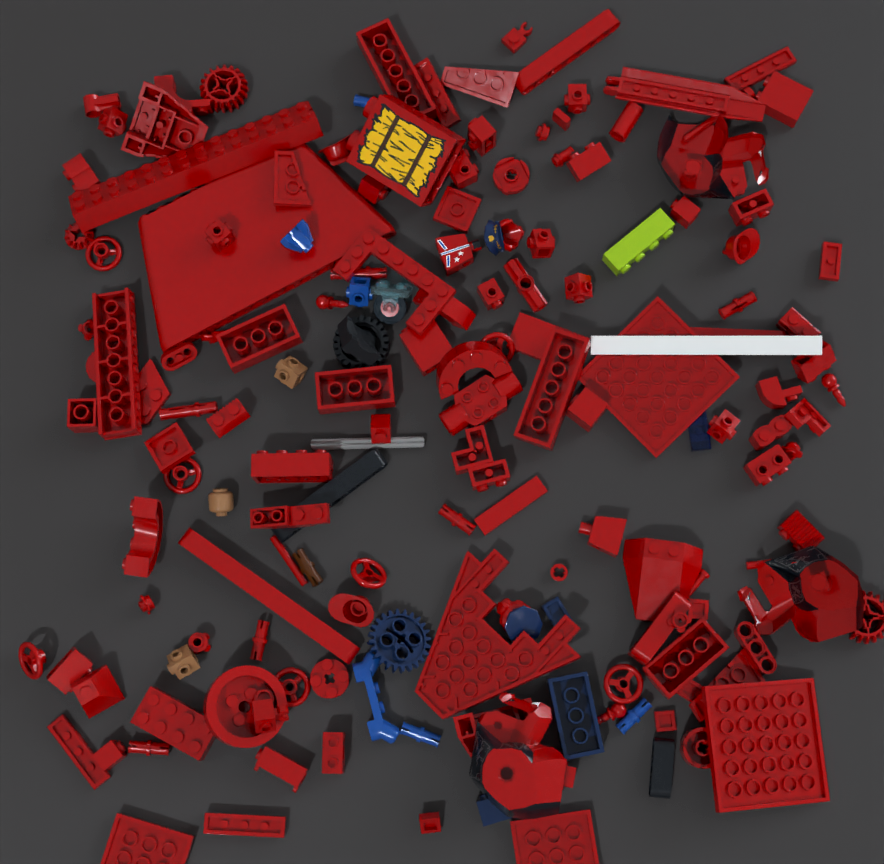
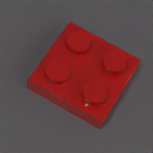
[433,186,482,234]
[144,422,196,474]

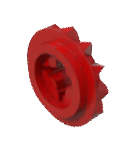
[64,223,94,250]

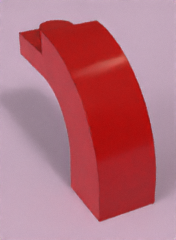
[154,75,213,116]

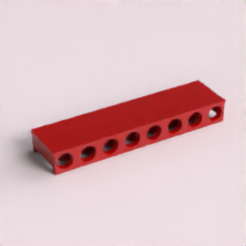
[92,287,142,441]

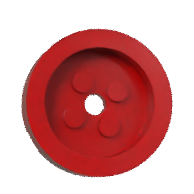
[203,665,287,748]

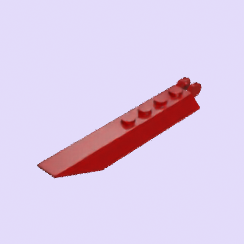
[603,67,766,122]

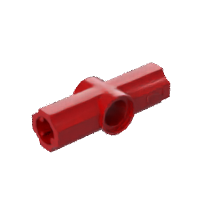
[503,258,548,313]

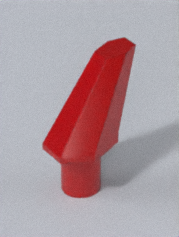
[201,330,226,344]

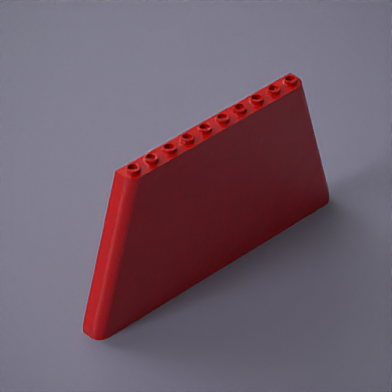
[138,143,396,353]

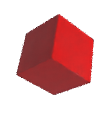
[566,387,609,433]
[67,398,98,433]

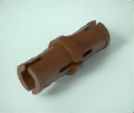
[292,548,324,587]

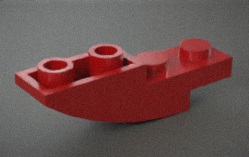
[250,503,330,529]

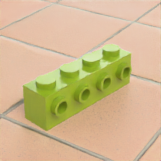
[602,208,675,276]

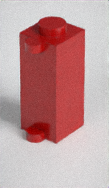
[254,746,309,793]

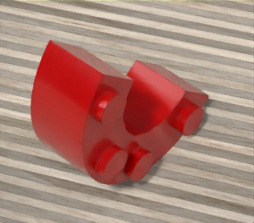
[436,341,512,400]
[122,496,163,578]

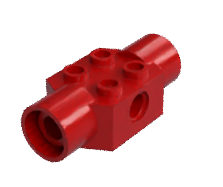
[438,371,523,436]

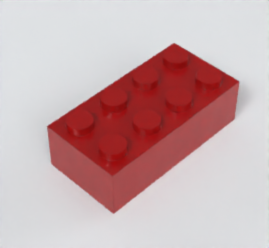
[216,304,303,374]
[315,365,396,415]
[251,450,333,484]
[130,686,216,761]

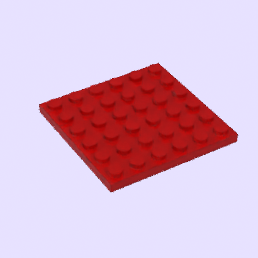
[578,296,740,458]
[701,678,830,813]

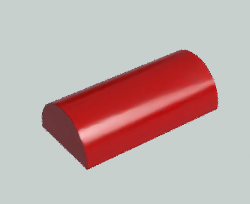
[642,617,730,700]

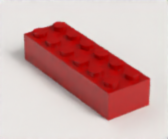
[356,18,437,120]
[513,327,591,451]

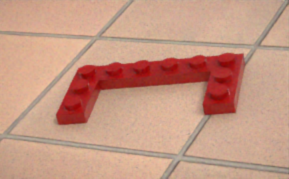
[332,227,456,336]

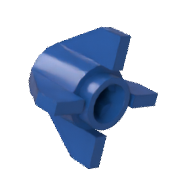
[280,219,314,253]

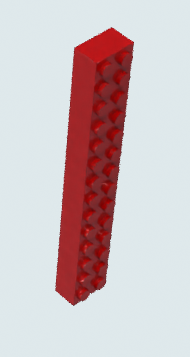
[68,101,324,233]

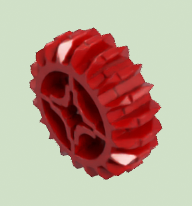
[199,64,249,114]
[844,590,884,644]

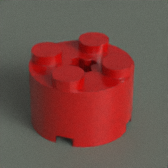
[680,727,711,769]

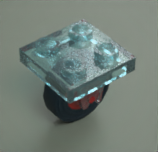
[371,280,413,324]

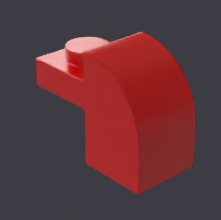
[755,376,803,410]

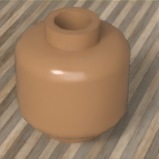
[208,488,234,516]

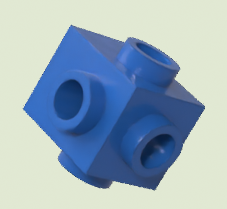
[346,276,374,307]

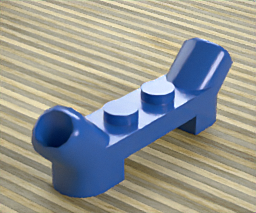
[352,652,400,744]

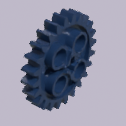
[367,609,431,674]

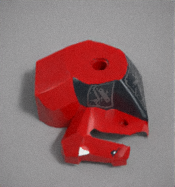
[657,113,769,199]
[737,546,864,642]
[469,692,567,819]

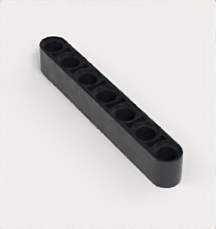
[271,448,388,543]

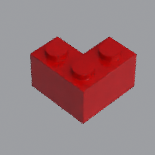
[451,425,494,475]

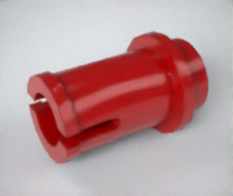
[551,146,574,167]

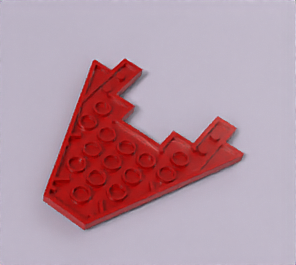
[415,548,581,720]

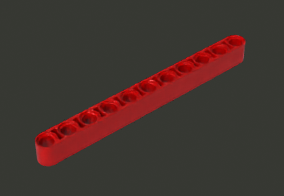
[178,527,361,665]

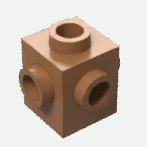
[274,356,308,389]
[167,644,201,680]

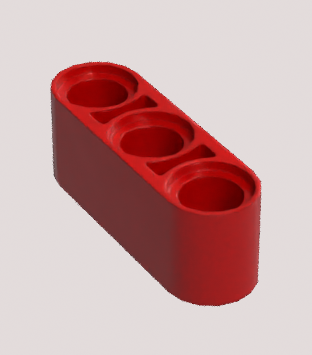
[734,621,777,675]

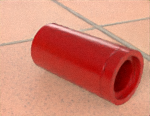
[609,101,643,142]

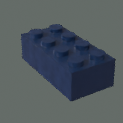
[547,671,605,760]

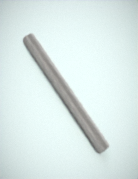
[311,436,425,450]

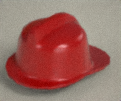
[318,134,351,166]
[722,228,760,264]
[328,593,374,627]

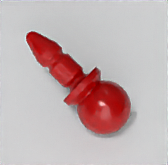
[316,295,349,310]
[821,373,846,407]
[597,702,627,725]

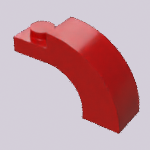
[412,289,476,331]

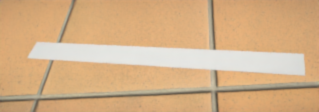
[591,336,822,355]

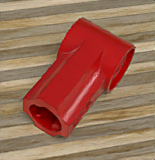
[83,93,121,118]

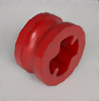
[550,564,568,581]

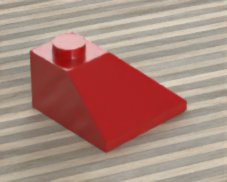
[70,664,125,719]

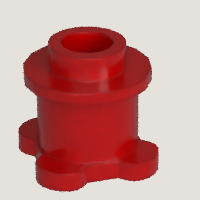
[188,633,211,654]

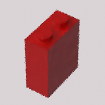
[755,71,814,128]
[399,320,452,377]

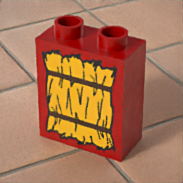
[346,94,467,207]

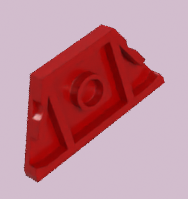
[139,359,171,425]

